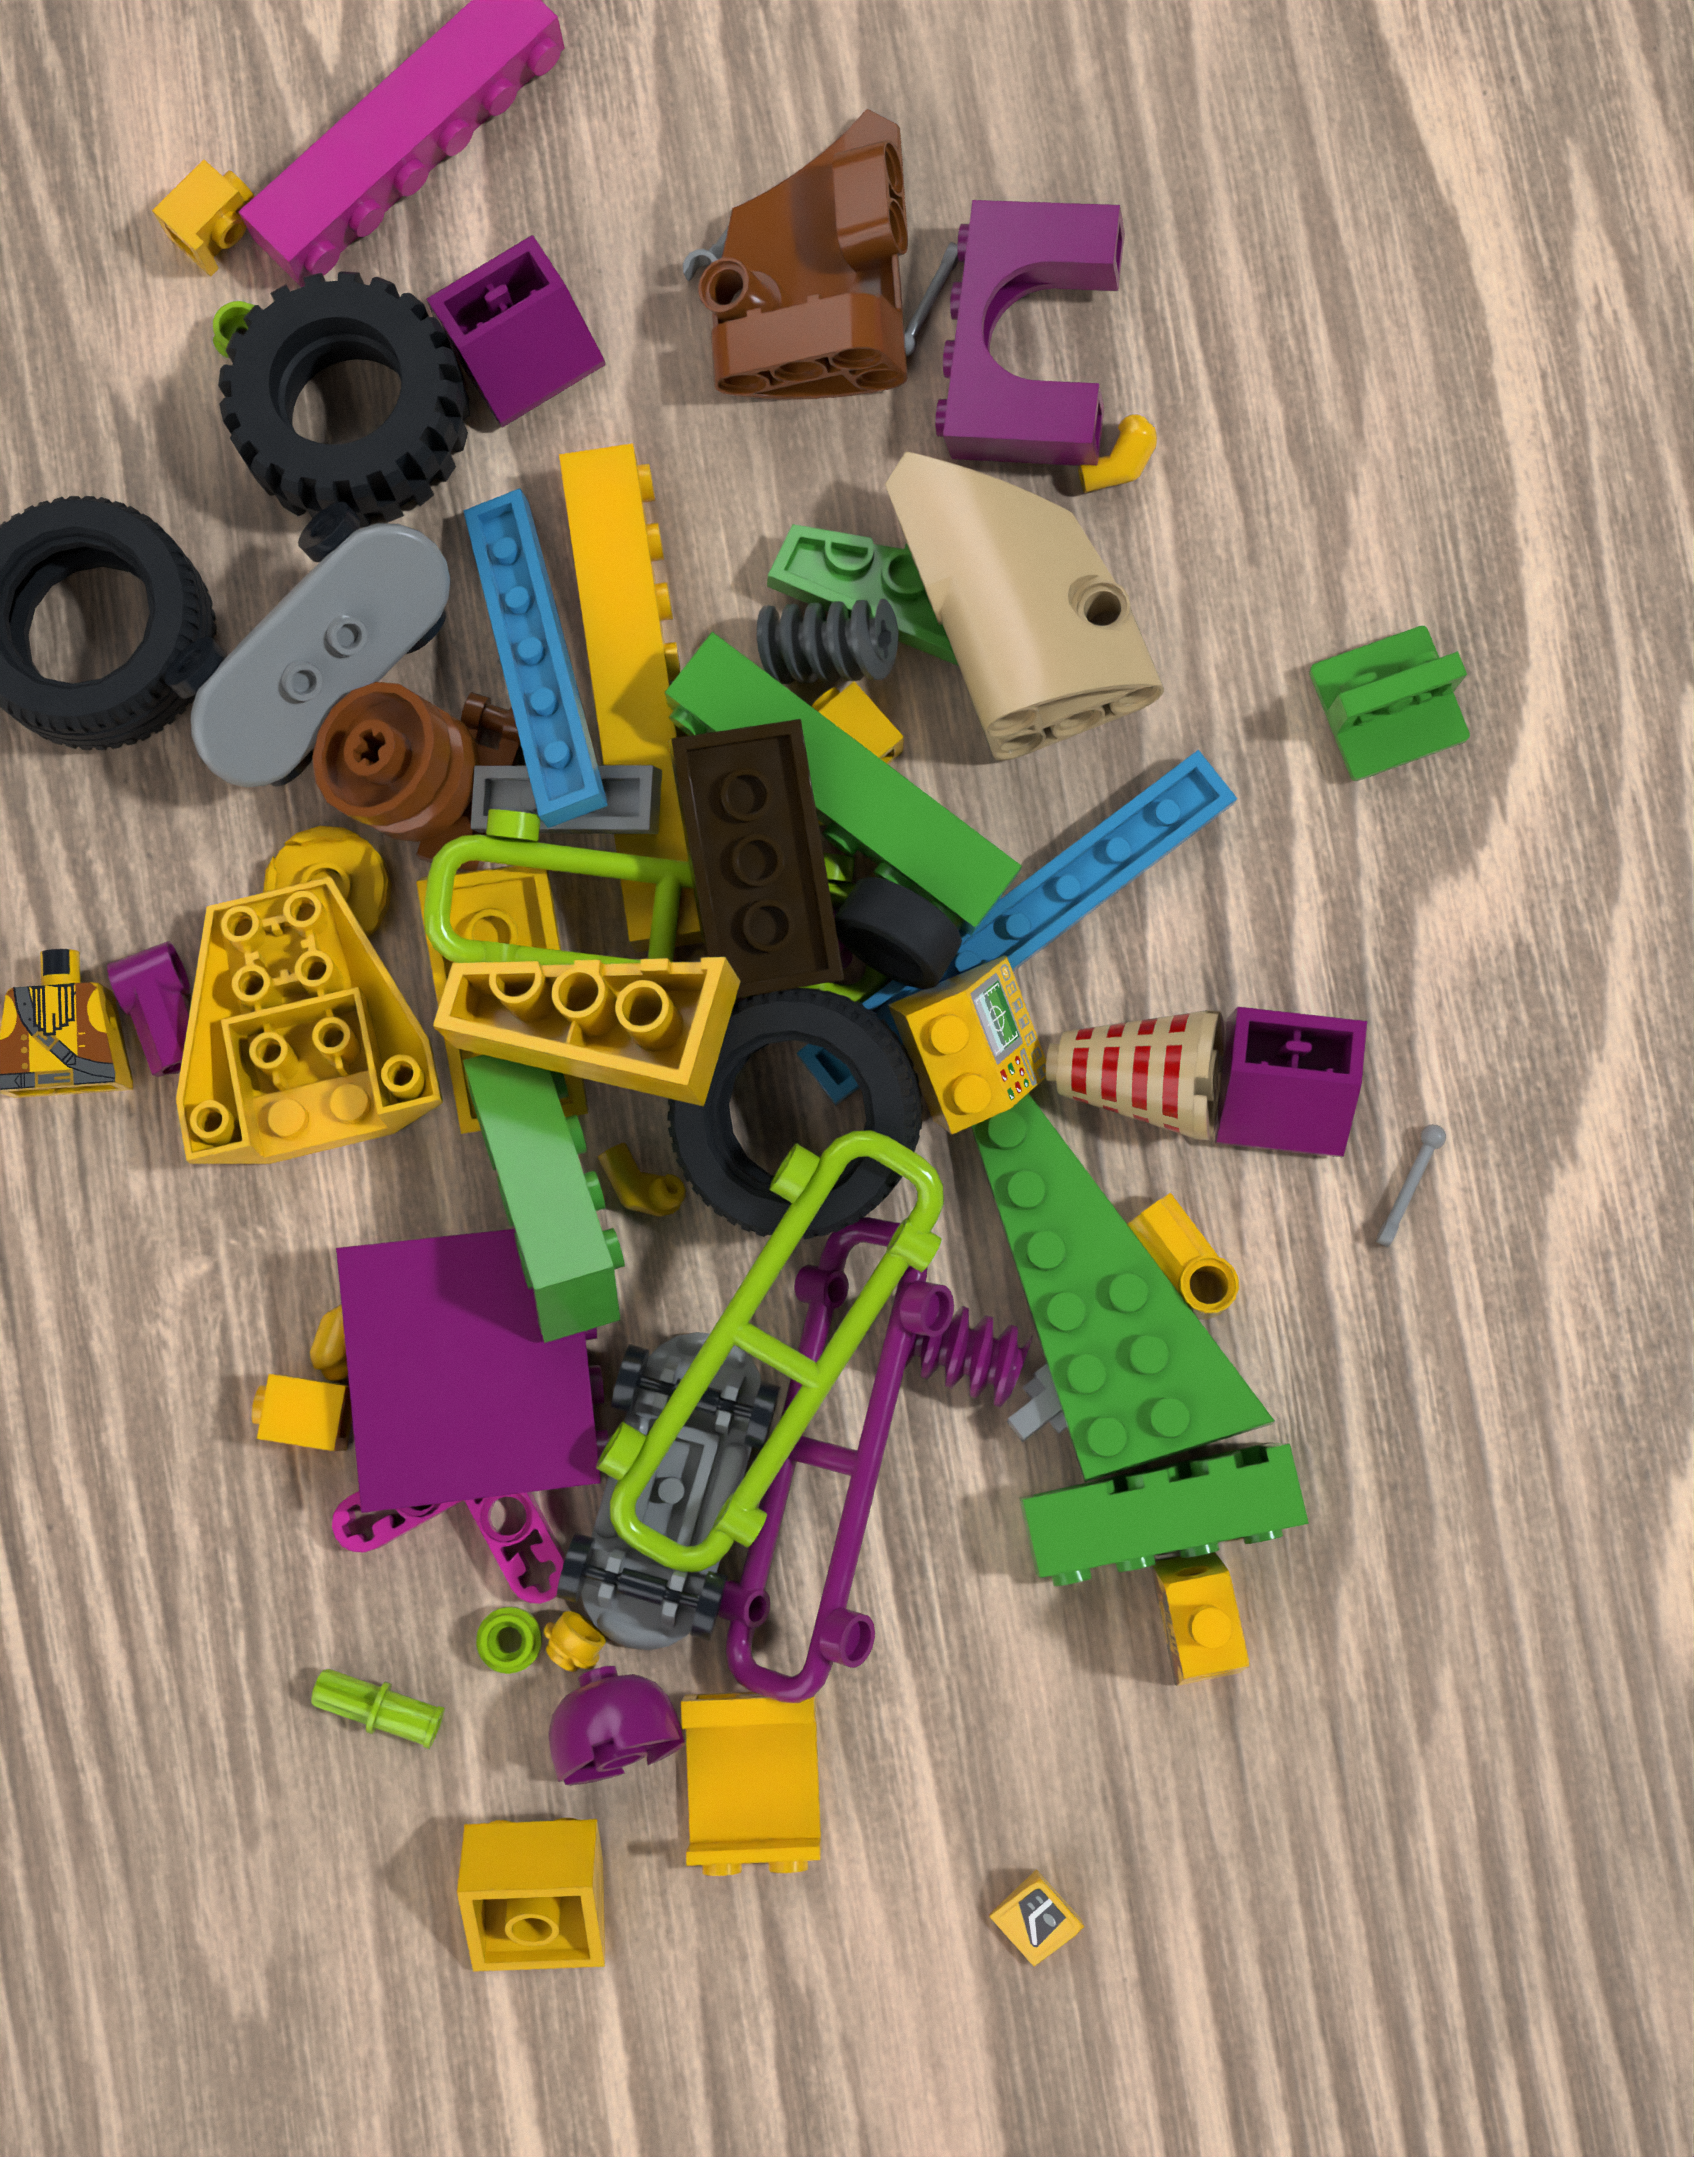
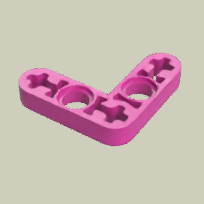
[332,1491,566,1604]

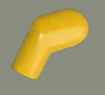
[598,1143,686,1217]

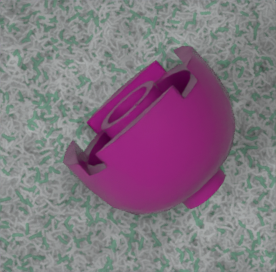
[548,1666,685,1786]

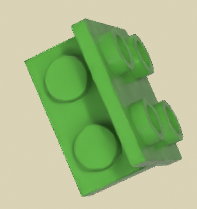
[1309,626,1470,781]

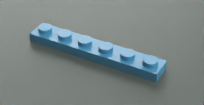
[463,488,608,828]

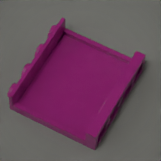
[336,1229,609,1513]

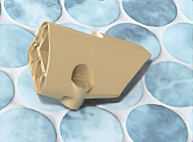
[885,451,1164,761]

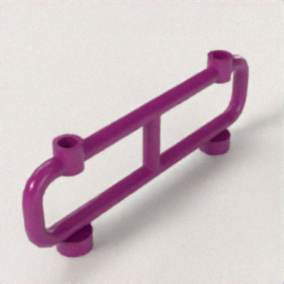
[718,1217,954,1703]

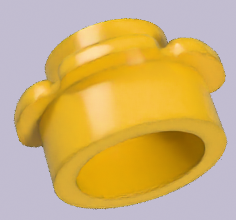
[543,1611,606,1672]

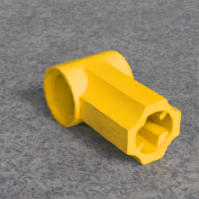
[1127,1193,1239,1320]

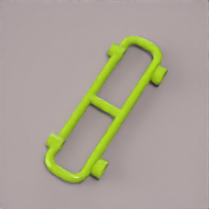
[424,809,888,1004]
[596,1130,944,1572]

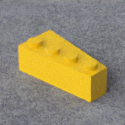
[433,957,741,1107]

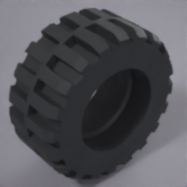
[218,271,470,528]

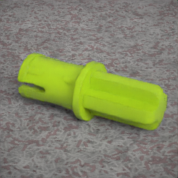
[311,1669,445,1749]

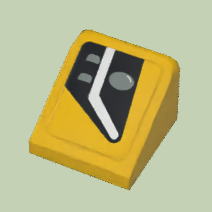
[989,1869,1085,1967]

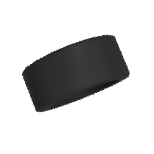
[834,877,962,989]

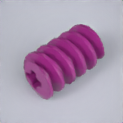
[905,1306,1033,1408]

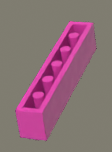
[239,0,565,287]

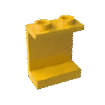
[681,1692,822,1876]

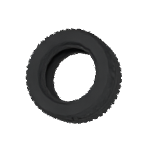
[0,496,217,750]
[667,988,923,1240]

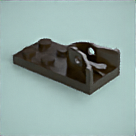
[668,719,844,998]

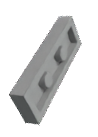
[471,765,662,834]

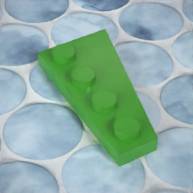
[767,524,959,666]

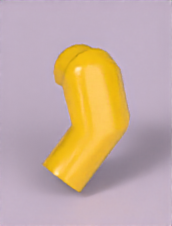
[1078,414,1157,493]
[309,1304,348,1381]

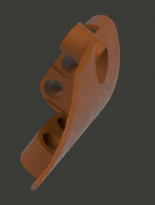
[698,109,908,399]

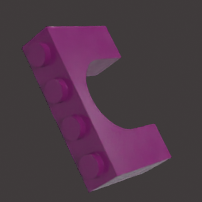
[935,200,1125,466]

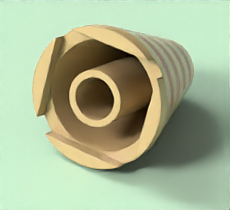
[1046,1010,1224,1140]

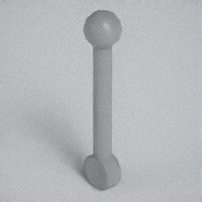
[905,242,959,357]
[1376,1124,1446,1248]

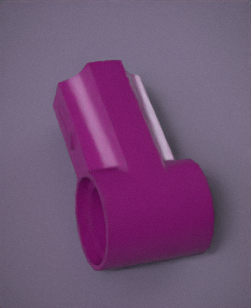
[107,941,191,1077]

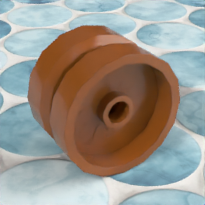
[312,682,480,842]

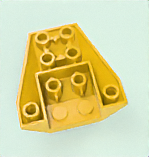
[176,877,443,1164]

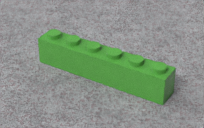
[665,632,1022,936]

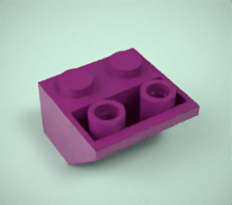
[426,235,606,428]
[1215,1007,1367,1158]

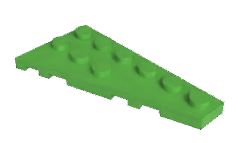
[971,1093,1275,1482]

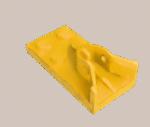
[416,865,589,1134]

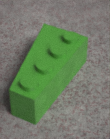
[463,1055,625,1343]
[1019,1442,1309,1586]

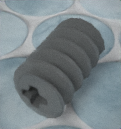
[756,599,899,684]

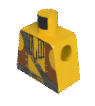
[0,949,133,1098]
[1150,1552,1249,1686]

